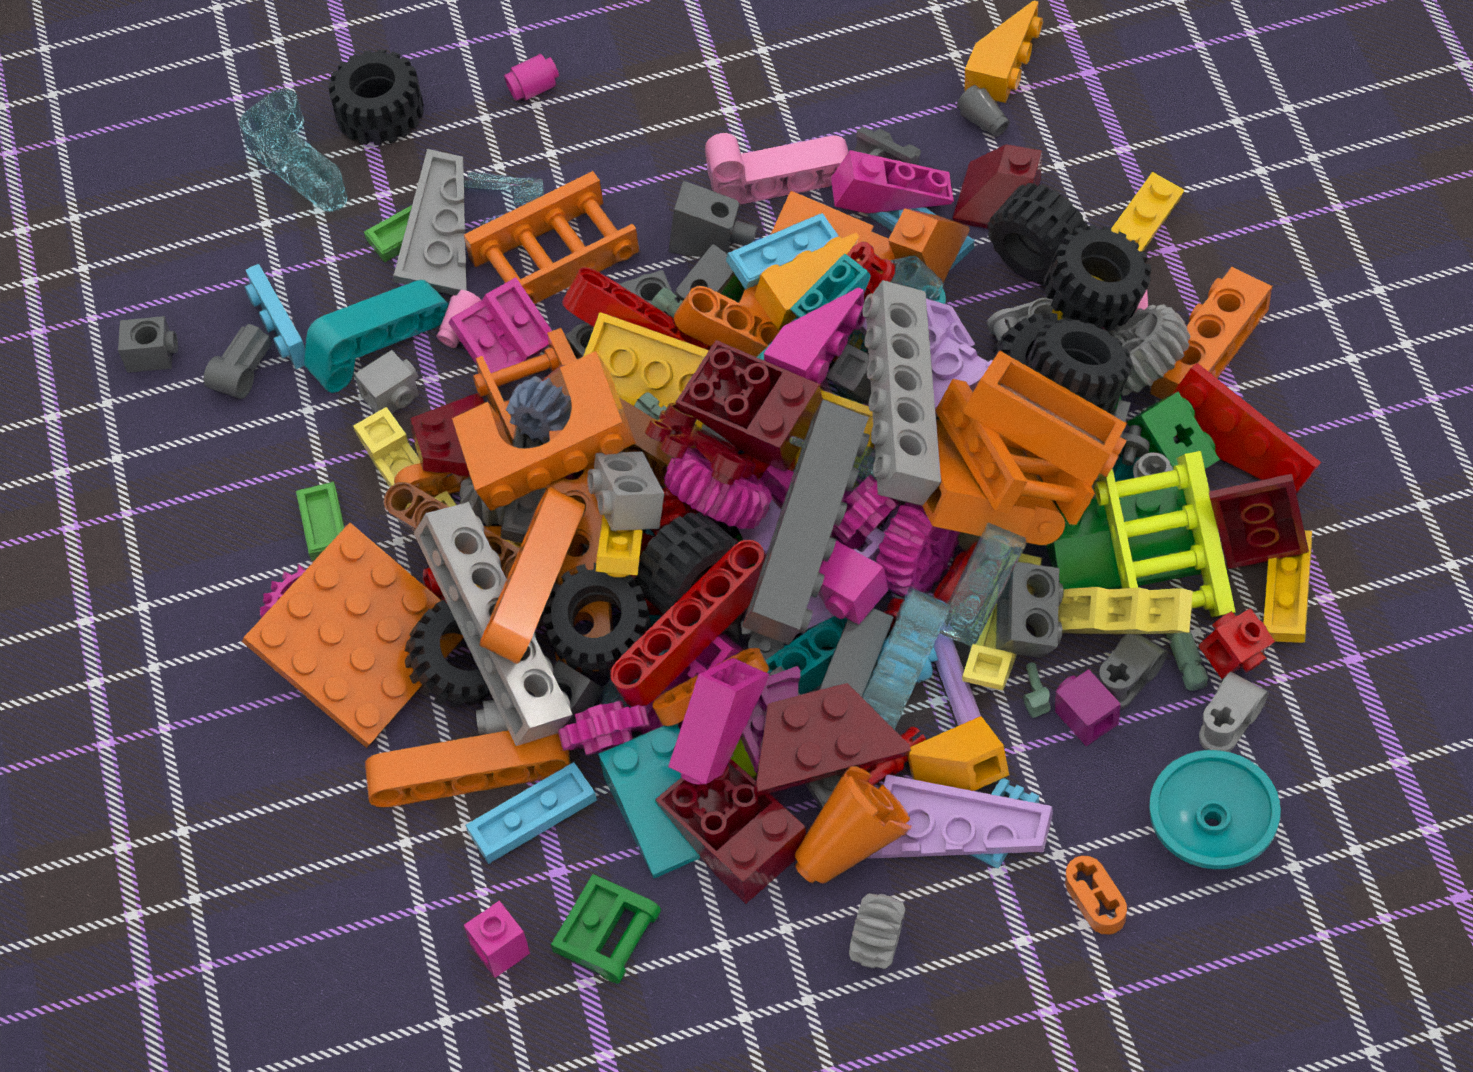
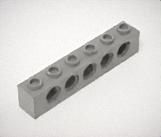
[863,280,941,506]
[414,502,573,746]

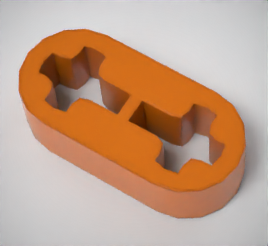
[1065,856,1127,935]

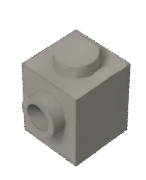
[354,350,419,414]

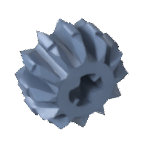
[506,376,572,444]

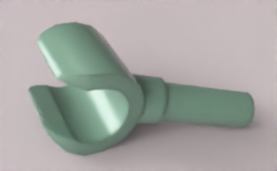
[1023,662,1051,718]

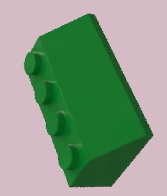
[1046,486,1202,590]

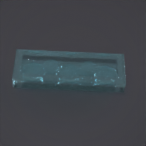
[937,523,1026,647]

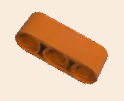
[674,286,780,357]

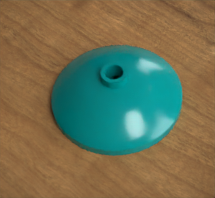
[1149,750,1281,869]

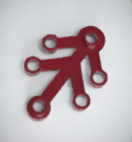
[645,403,756,485]

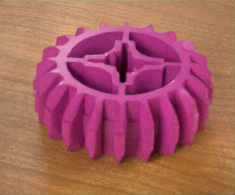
[664,447,772,529]
[876,502,961,599]

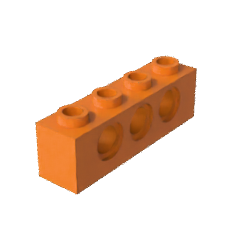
[1150,267,1272,399]

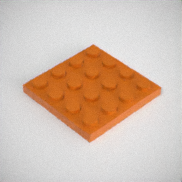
[242,523,464,748]

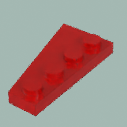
[1172,363,1321,494]

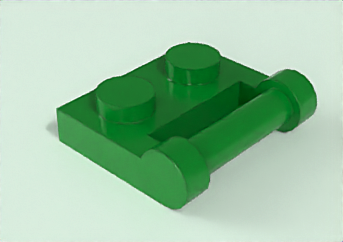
[551,874,661,984]

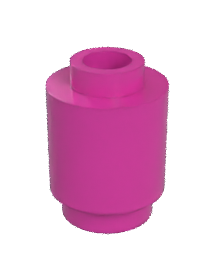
[504,54,559,101]

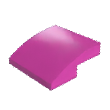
[448,277,552,373]

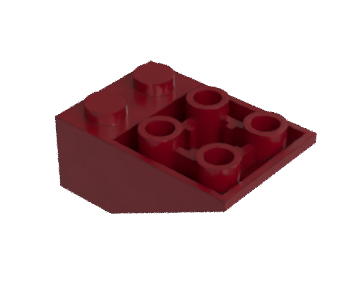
[676,340,823,472]
[655,758,806,904]

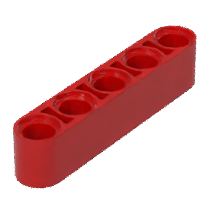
[562,267,711,350]
[610,540,766,707]

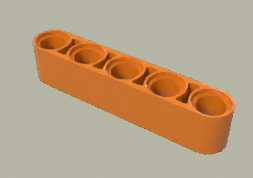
[479,487,586,664]
[365,727,571,808]

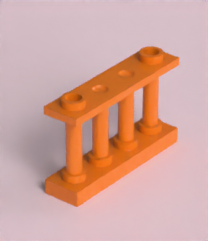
[464,171,640,305]
[473,328,577,446]
[935,379,1095,525]

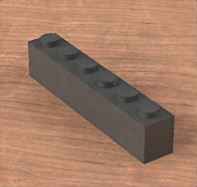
[742,400,870,645]

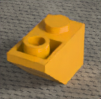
[907,716,1009,791]

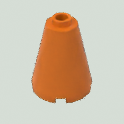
[795,766,912,884]

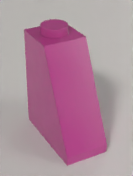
[668,658,769,784]

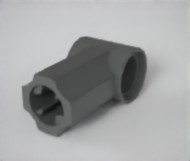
[203,324,272,399]

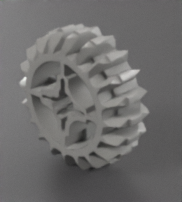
[1108,304,1191,396]

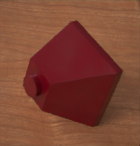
[953,144,1042,229]

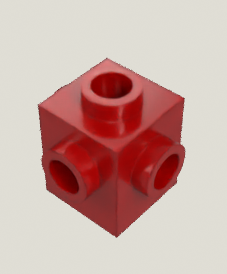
[1198,608,1275,679]

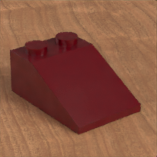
[1209,474,1309,569]

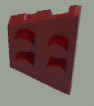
[411,393,485,477]
[753,683,911,797]

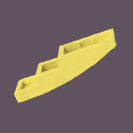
[1058,587,1193,634]

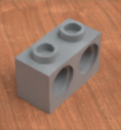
[587,452,664,531]

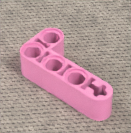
[705,133,849,205]

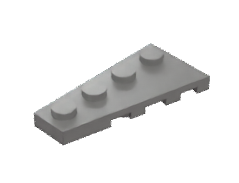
[393,149,467,295]

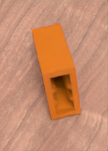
[888,208,970,287]

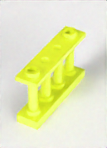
[1094,451,1235,617]

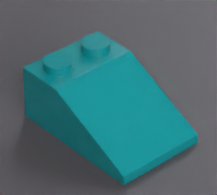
[599,724,701,878]

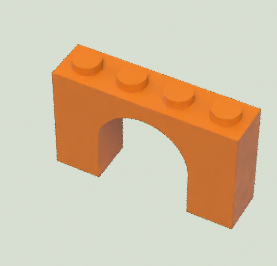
[452,351,636,511]

